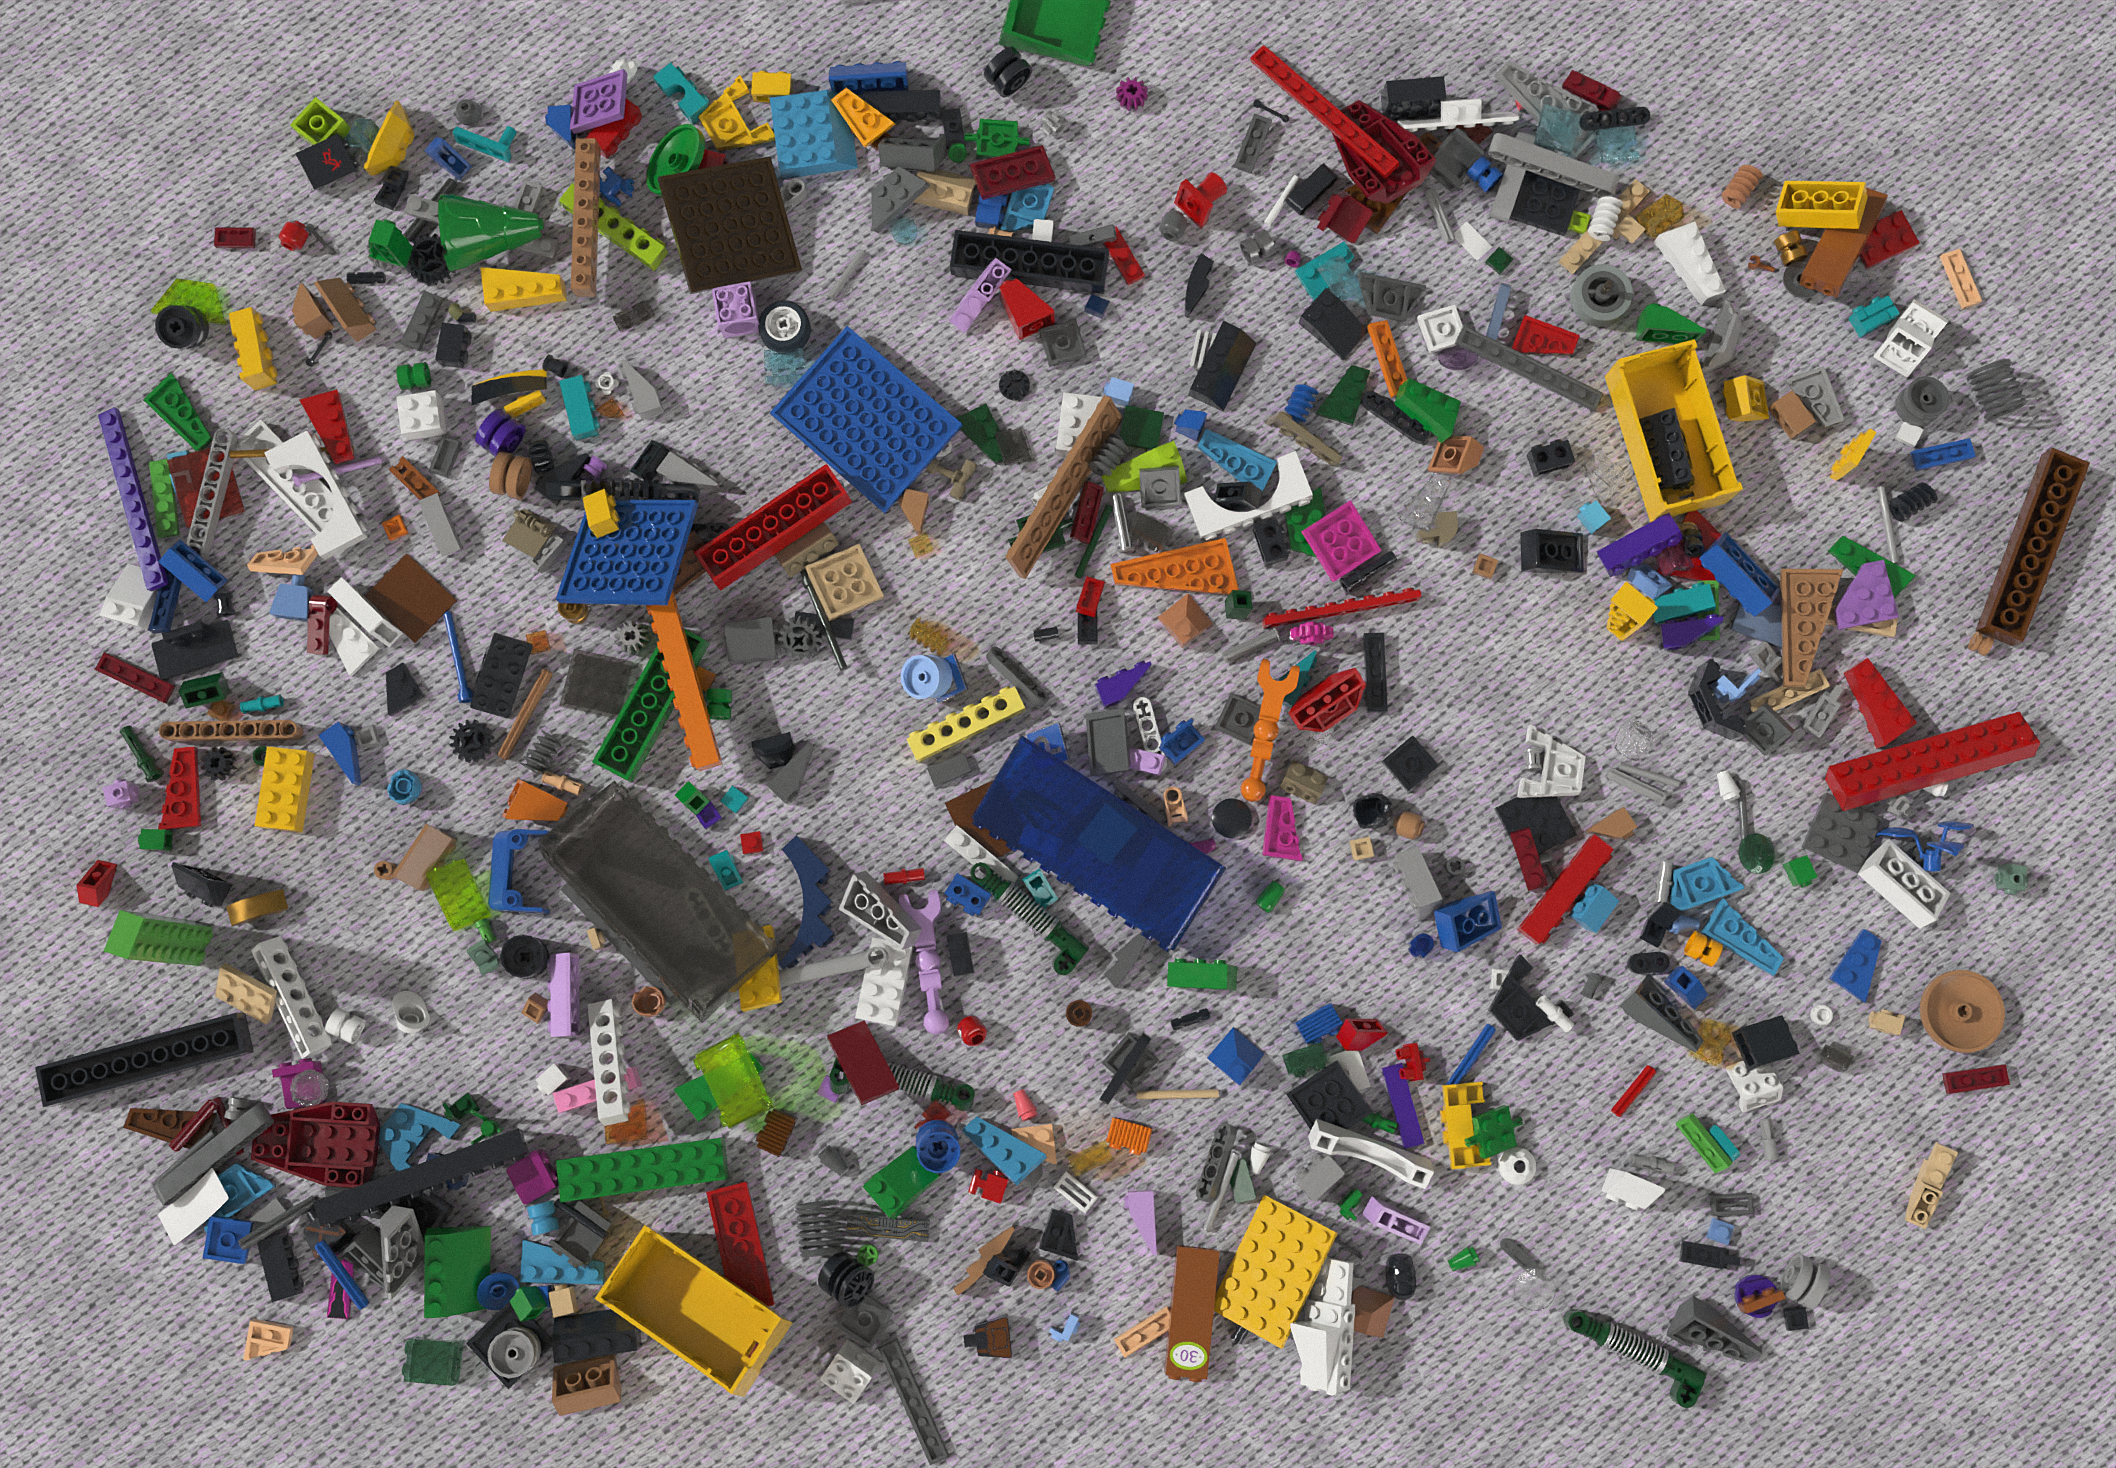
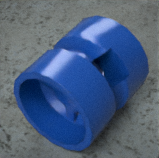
[1466,155,1503,193]

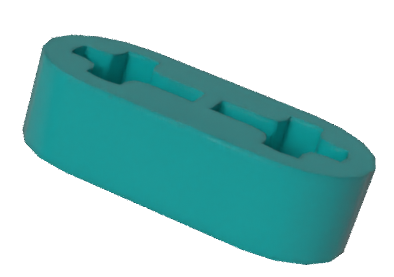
[1707,1124,1741,1162]

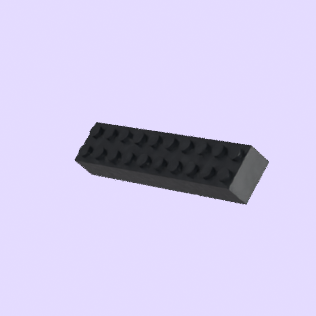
[35,1013,254,1107]

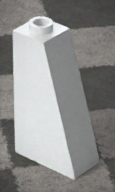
[327,577,403,647]

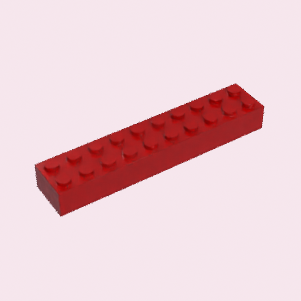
[1825,711,2040,811]

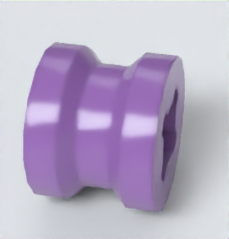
[582,455,608,478]

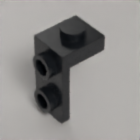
[1639,902,1682,948]

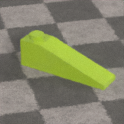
[1101,441,1188,493]

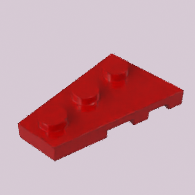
[1512,315,1580,355]

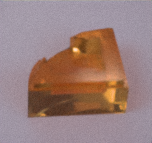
[596,398,624,418]

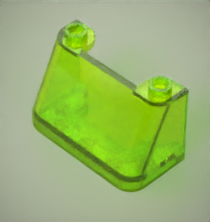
[693,1032,775,1129]

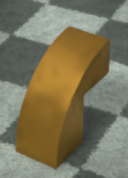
[226,889,288,926]

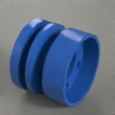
[916,1120,960,1173]

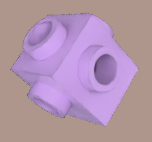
[102,779,139,809]

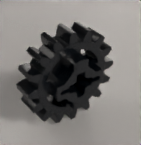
[449,719,495,763]

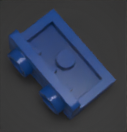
[1159,718,1205,765]

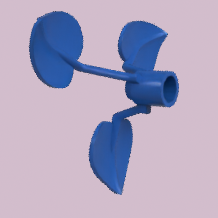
[1875,821,1974,872]

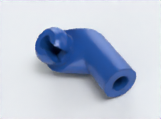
[1050,1260,1070,1292]

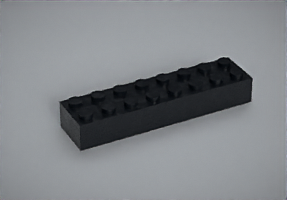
[950,230,1109,294]

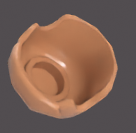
[632,986,666,1017]

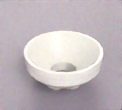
[1498,1147,1536,1185]

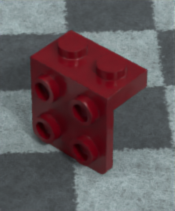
[1317,190,1373,243]

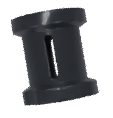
[542,354,568,378]
[214,593,235,617]

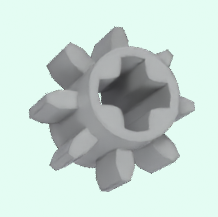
[1041,111,1065,135]
[1885,795,1913,819]

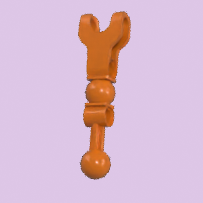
[1240,658,1300,802]

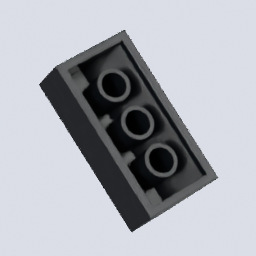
[1188,321,1257,412]
[552,1309,642,1363]

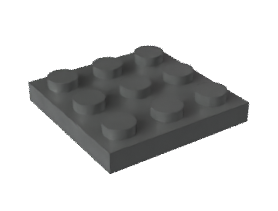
[1802,793,1883,873]

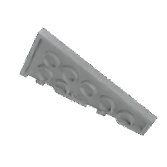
[1494,61,1610,159]

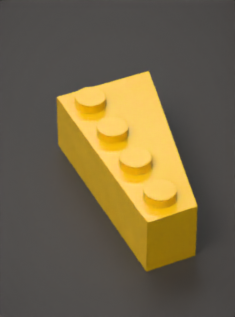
[480,267,567,312]
[229,307,278,390]
[1606,581,1658,641]

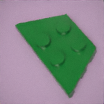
[1285,487,1326,557]

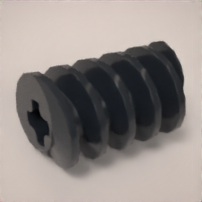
[1889,482,1938,522]

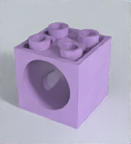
[712,281,760,338]

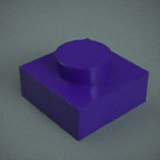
[696,801,723,830]

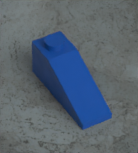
[318,721,361,786]

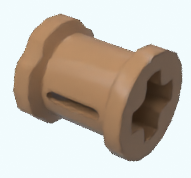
[374,861,396,880]

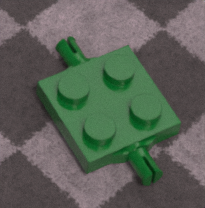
[964,119,1030,159]
[1464,1105,1523,1159]

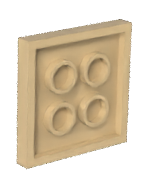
[805,544,884,621]

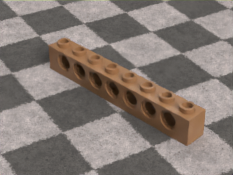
[571,138,601,297]

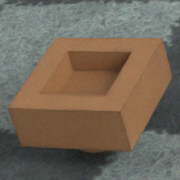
[1472,553,1498,580]

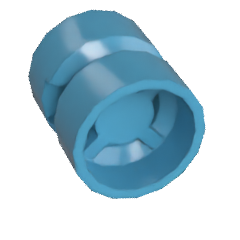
[527,1200,560,1236]

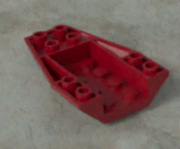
[1331,100,1436,203]
[250,1102,381,1188]

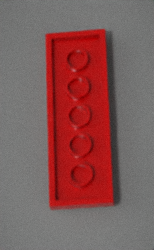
[706,1181,775,1306]

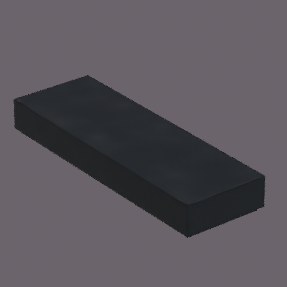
[794,611,855,640]

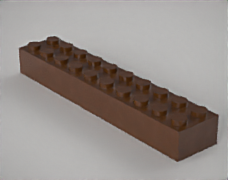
[1975,448,2090,646]

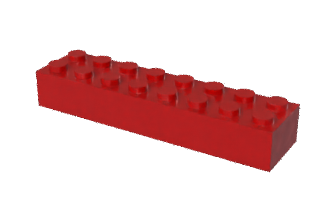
[694,464,852,591]

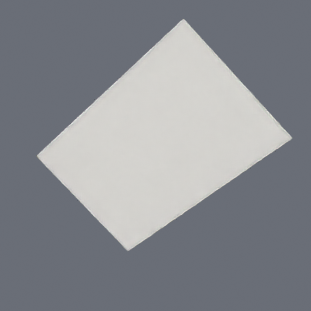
[1454,222,1492,260]

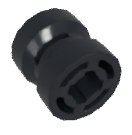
[1682,529,1705,557]

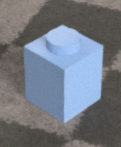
[1103,377,1134,407]

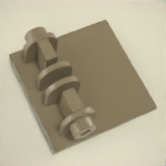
[502,508,556,559]

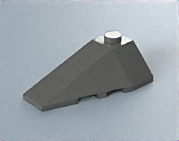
[1667,1296,1762,1363]

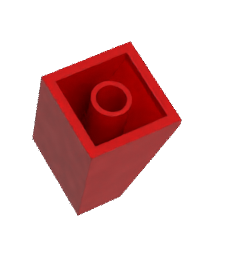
[999,279,1055,340]

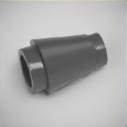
[818,1145,848,1176]

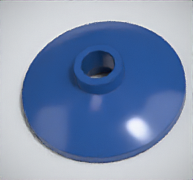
[477,1272,520,1310]

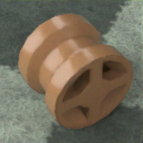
[1968,632,1994,656]

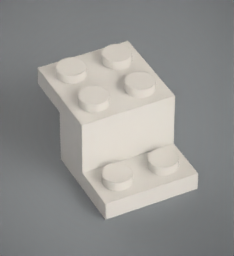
[1874,299,1948,377]

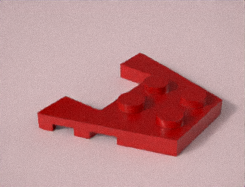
[1656,510,1721,582]

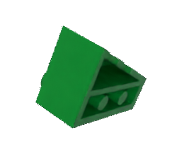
[368,219,413,268]
[1167,958,1237,991]

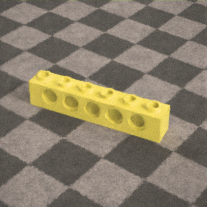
[907,686,1026,763]

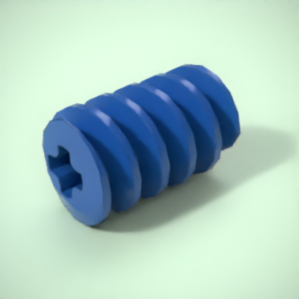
[1284,384,1319,424]

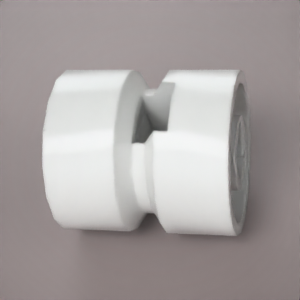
[325,1008,366,1044]

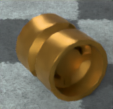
[1774,230,1809,267]
[557,602,589,624]

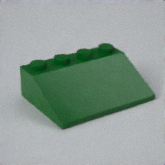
[424,1226,491,1318]

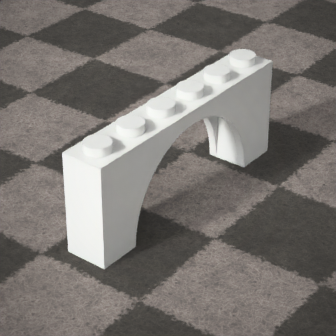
[264,431,368,560]
[1184,451,1313,541]

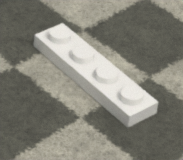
[944,825,1019,883]

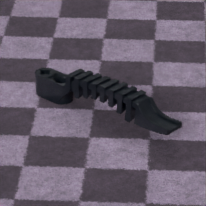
[546,477,700,503]

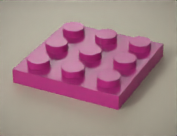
[1301,500,1382,582]

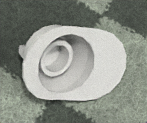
[392,991,430,1037]

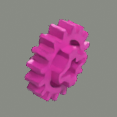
[1290,621,1334,646]

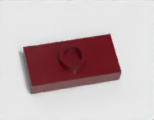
[214,227,256,248]

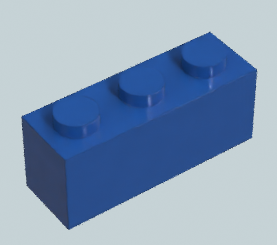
[158,539,228,602]

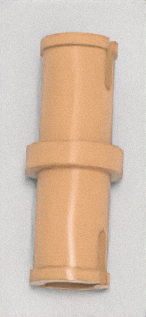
[541,770,584,796]

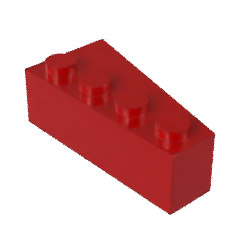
[1844,658,1917,749]

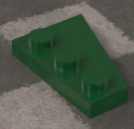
[1315,365,1370,426]

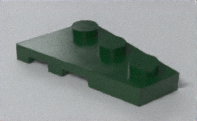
[956,403,1013,464]

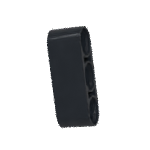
[1286,163,1338,215]

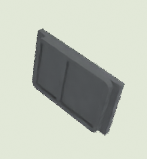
[1086,708,1130,776]

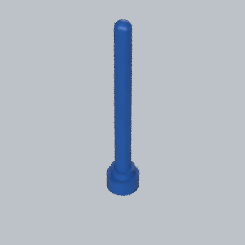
[444,611,474,703]

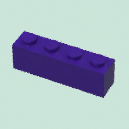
[1596,513,1683,577]

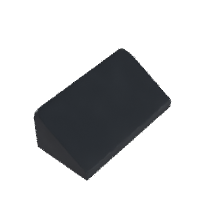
[630,440,670,481]

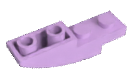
[949,258,1011,333]

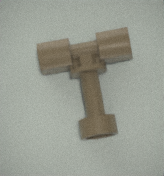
[926,458,977,501]

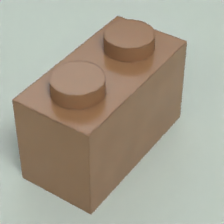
[1768,390,1816,439]

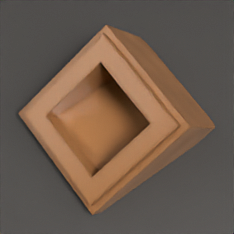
[521,993,548,1024]

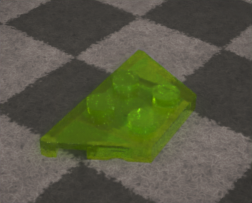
[151,278,227,325]

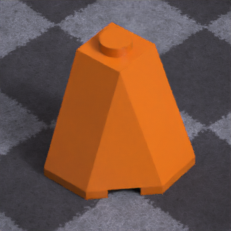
[502,779,568,821]

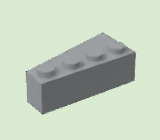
[839,871,922,950]

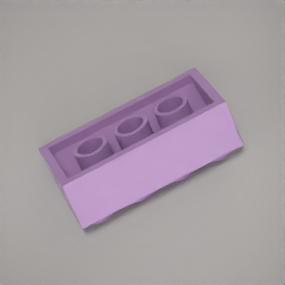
[547,953,580,1037]

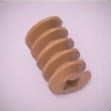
[1721,165,1763,209]

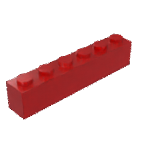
[1517,834,1614,945]

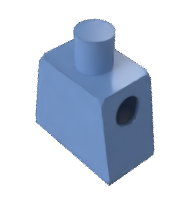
[269,574,314,621]

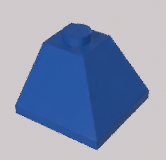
[1207,1027,1264,1086]

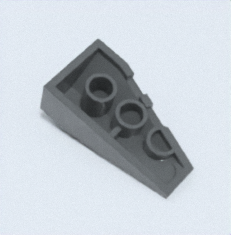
[1620,974,1704,1052]

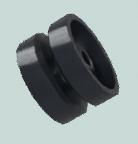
[983,46,1033,98]
[155,305,209,349]

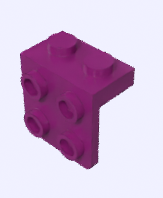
[272,1058,327,1109]
[506,1149,559,1204]

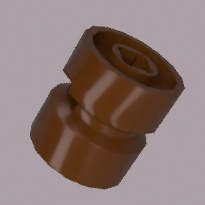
[1066,1000,1092,1027]

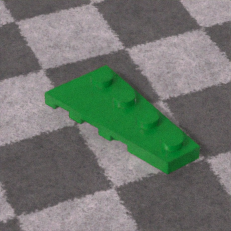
[143,373,213,454]
[1828,536,1916,598]

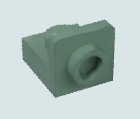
[466,939,500,976]

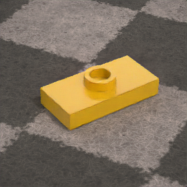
[504,390,546,418]

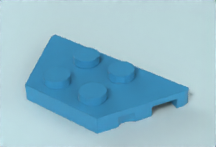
[1001,183,1054,232]
[1669,857,1745,911]
[204,1163,276,1233]

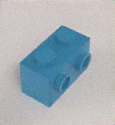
[1569,883,1619,933]

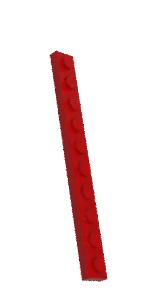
[1250,45,1400,179]

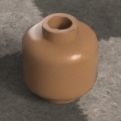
[1393,811,1425,840]

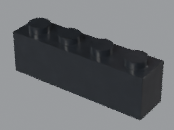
[863,90,941,123]

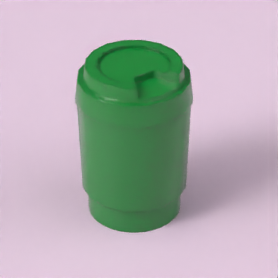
[1255,880,1285,913]

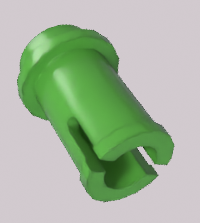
[475,918,497,944]

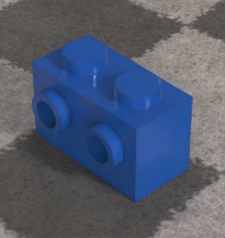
[944,873,992,917]

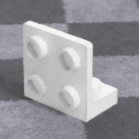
[1726,1061,1783,1113]
[820,1339,881,1404]

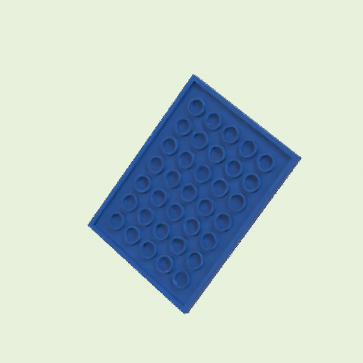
[770,326,963,514]

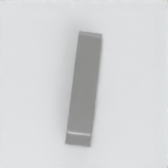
[1489,130,1537,222]

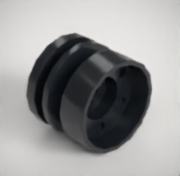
[500,934,549,979]
[818,1251,874,1308]

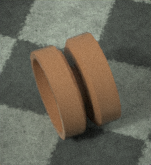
[489,451,532,500]

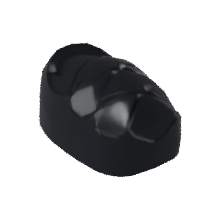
[1386,1253,1416,1300]

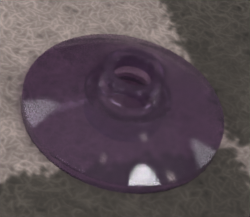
[1438,346,1478,370]

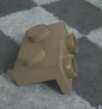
[1280,760,1329,805]

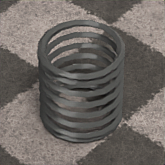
[1967,359,2028,420]
[794,1199,845,1258]

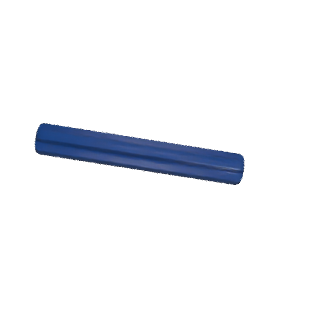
[1446,1024,1496,1085]
[315,1240,369,1310]

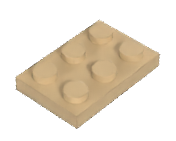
[215,963,277,1025]

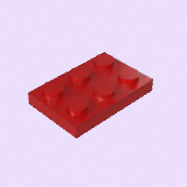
[1859,210,1920,269]

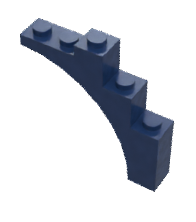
[778,835,835,970]

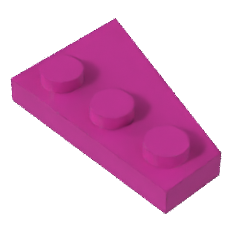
[1262,795,1303,861]

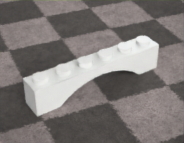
[1308,1119,1434,1189]

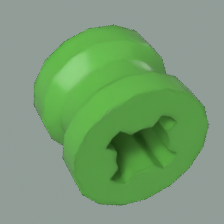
[857,1244,879,1266]

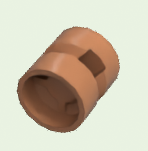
[1027,1259,1054,1289]

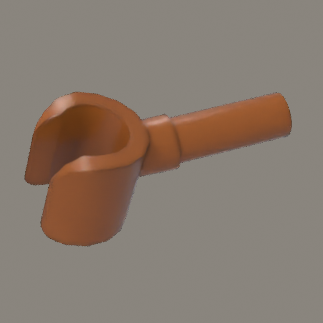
[1748,255,1775,272]

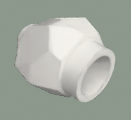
[609,59,638,84]

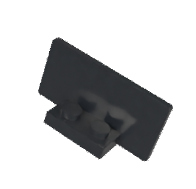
[1639,408,1693,491]
[151,620,238,680]
[470,632,533,719]

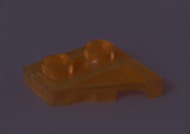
[604,1099,648,1145]

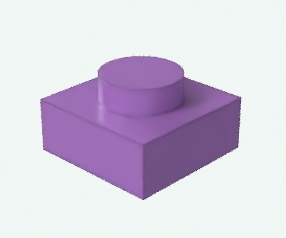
[817,1075,840,1103]

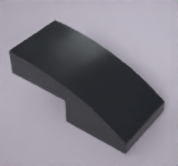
[374,166,409,210]

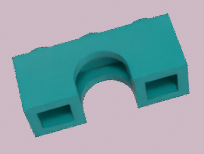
[653,62,709,124]

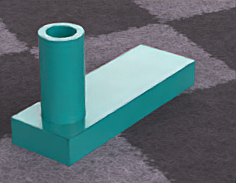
[453,126,517,163]

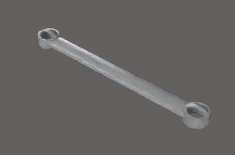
[712,947,889,1002]

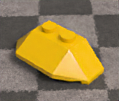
[364,100,414,176]

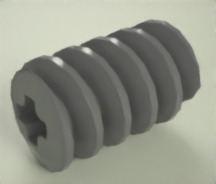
[1089,433,1129,476]
[520,730,562,775]

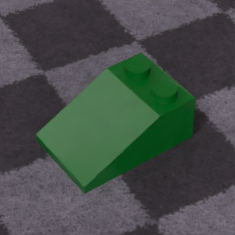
[1636,303,1706,344]
[862,1146,940,1220]

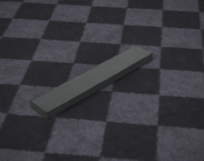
[878,1339,949,1466]

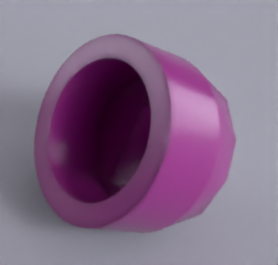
[1284,250,1301,268]

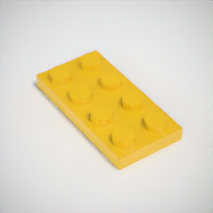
[733,924,782,1012]

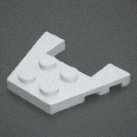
[1517,725,1586,798]

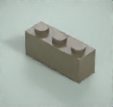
[775,522,839,578]

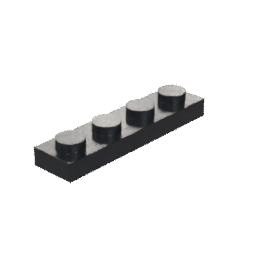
[1363,632,1388,713]

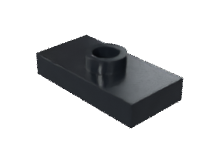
[941,108,966,149]
[1078,611,1098,645]

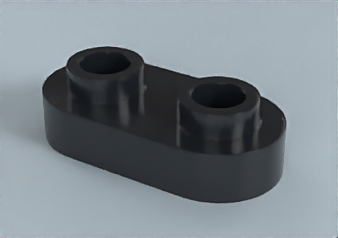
[1627,952,1670,974]

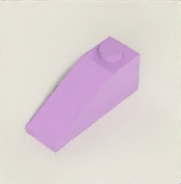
[1124,1190,1157,1255]
[1362,1196,1430,1245]

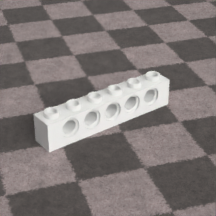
[251,936,332,1059]
[588,999,631,1126]

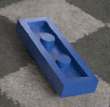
[1910,438,1976,471]

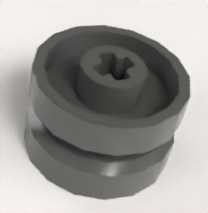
[1895,376,1950,427]

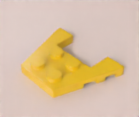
[699,75,775,151]

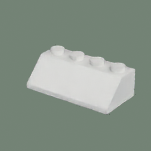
[1858,839,1951,929]

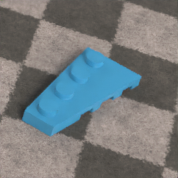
[520,1239,606,1284]

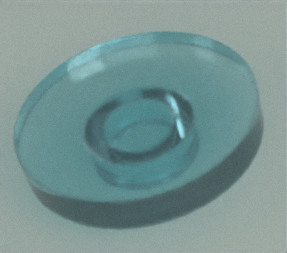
[892,219,918,245]

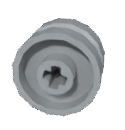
[1779,1254,1830,1309]
[488,1326,541,1378]

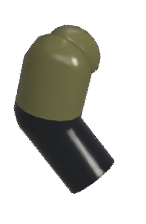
[448,303,476,323]

